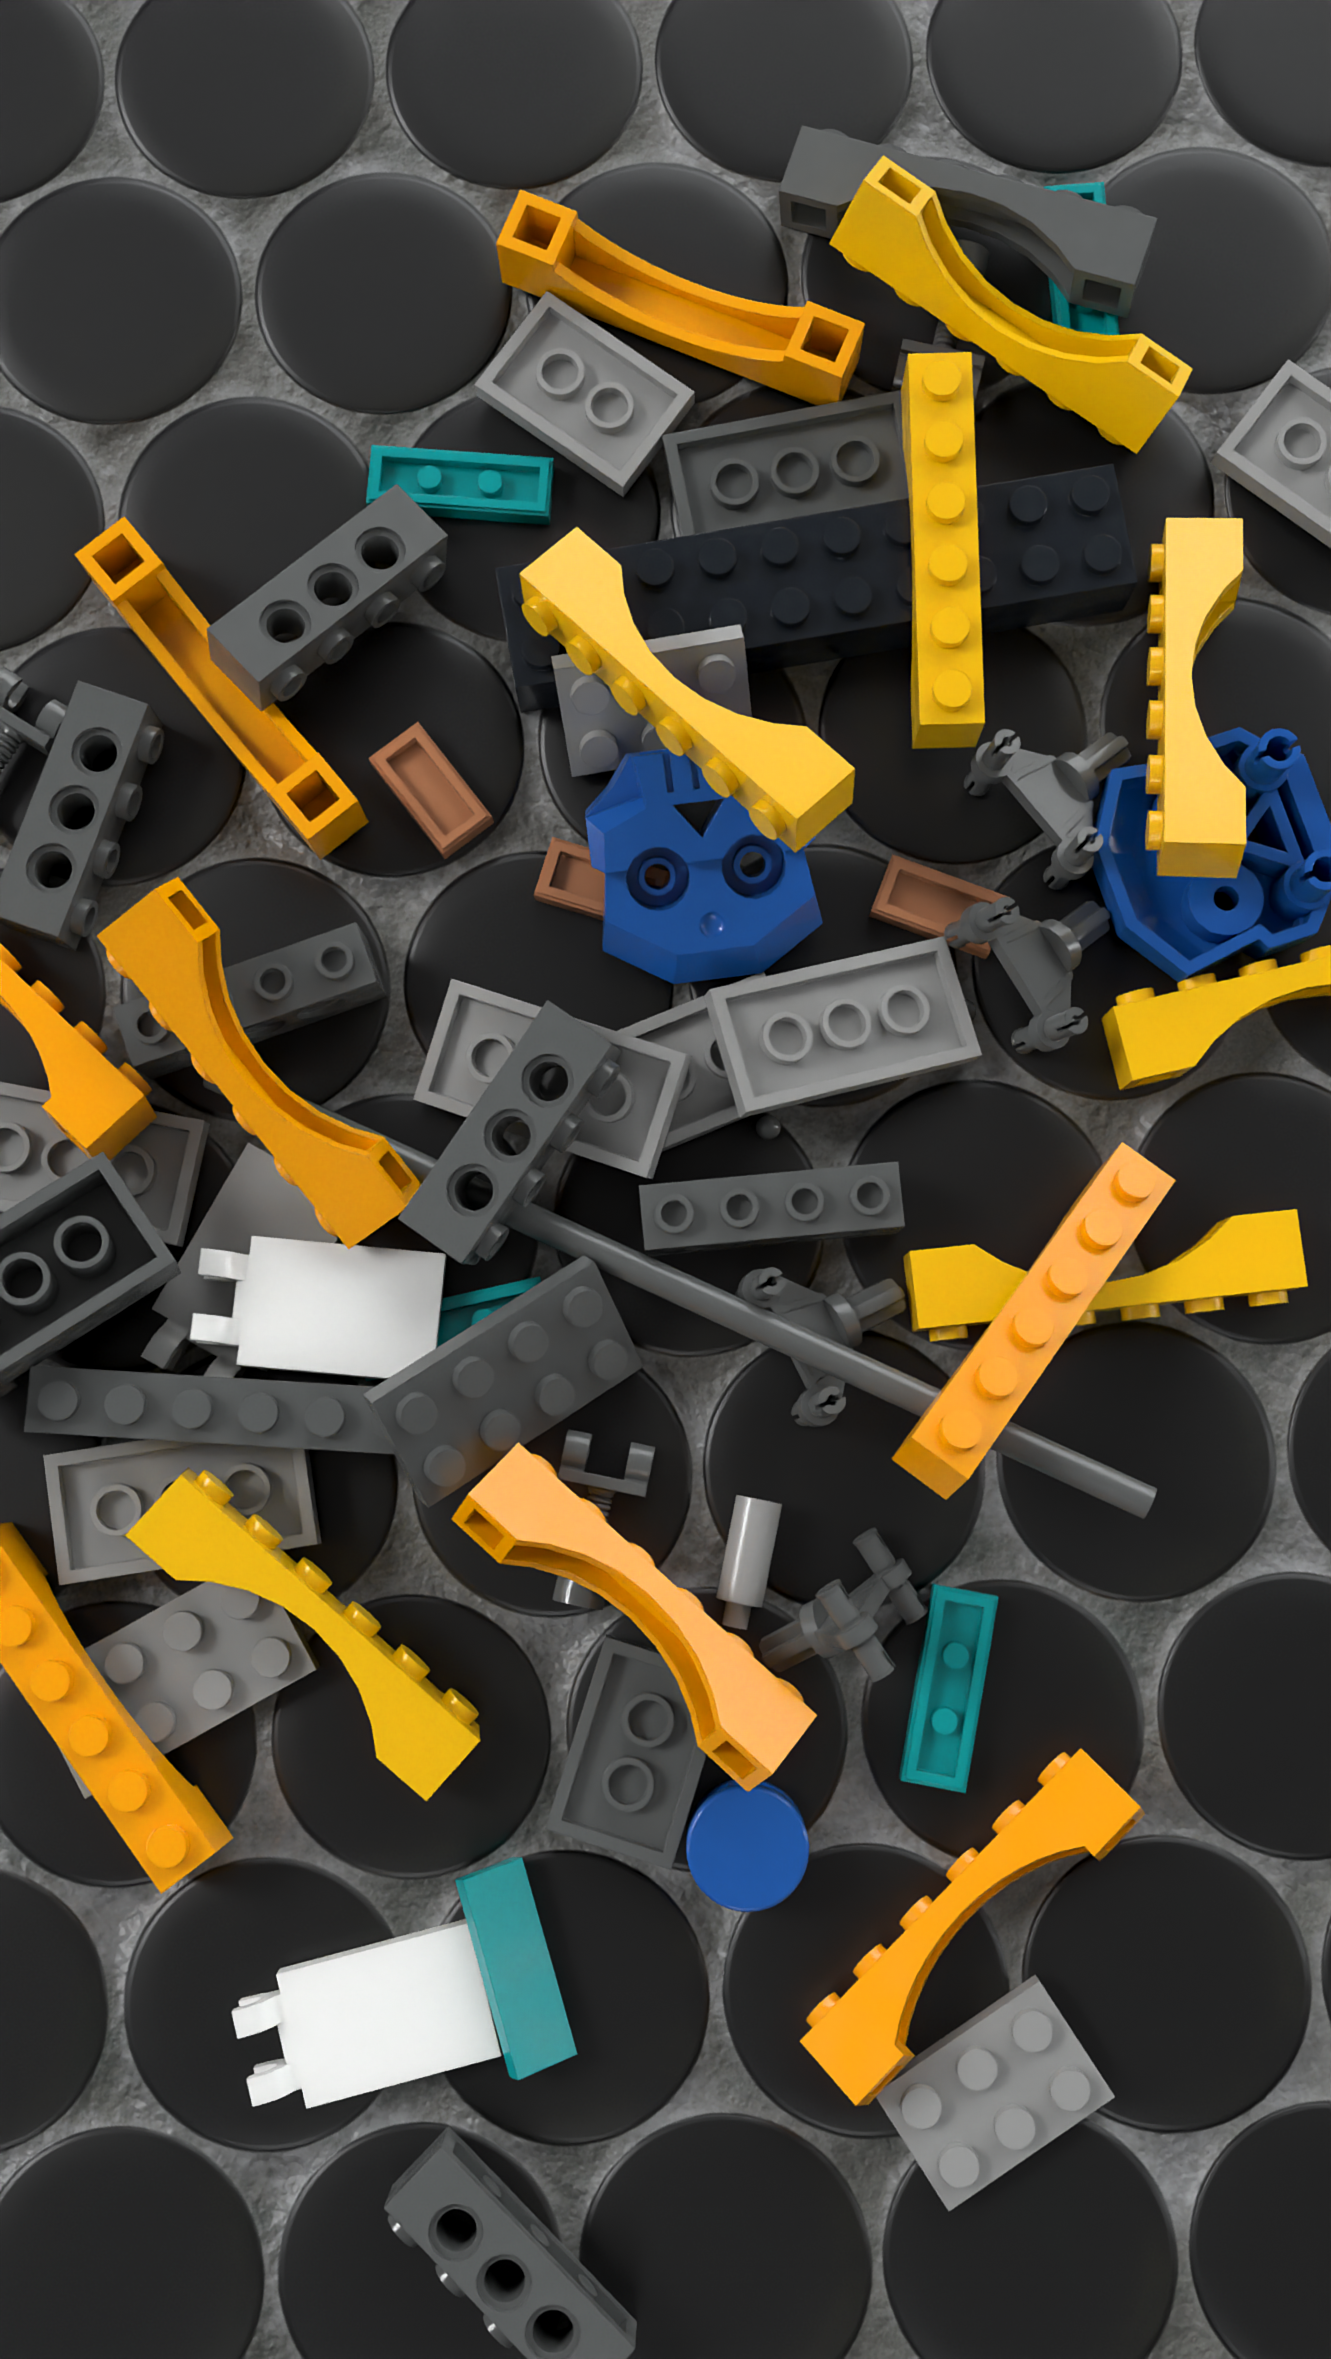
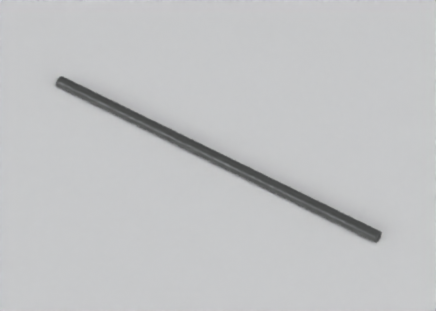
[203,1079,1157,1519]

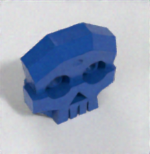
[1092,727,1331,983]
[585,748,823,984]

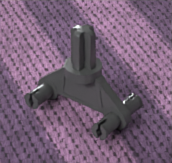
[964,729,1132,890]
[944,897,1111,1054]
[734,1267,906,1428]
[759,1527,929,1682]

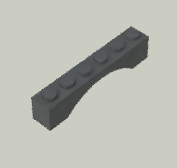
[779,125,1158,318]
[24,1365,394,1454]

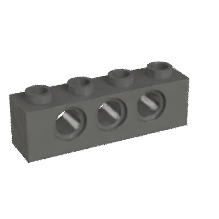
[207,484,448,712]
[0,680,165,951]
[113,922,387,1080]
[398,1000,622,1265]
[639,1162,905,1256]
[384,2126,637,2359]

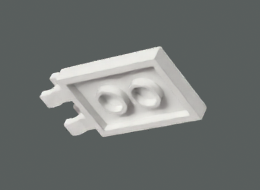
[190,1236,447,1380]
[232,1919,502,2109]

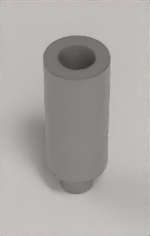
[716,1495,782,1630]

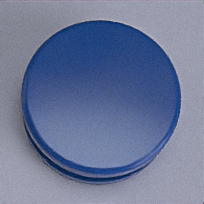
[686,1779,809,1912]

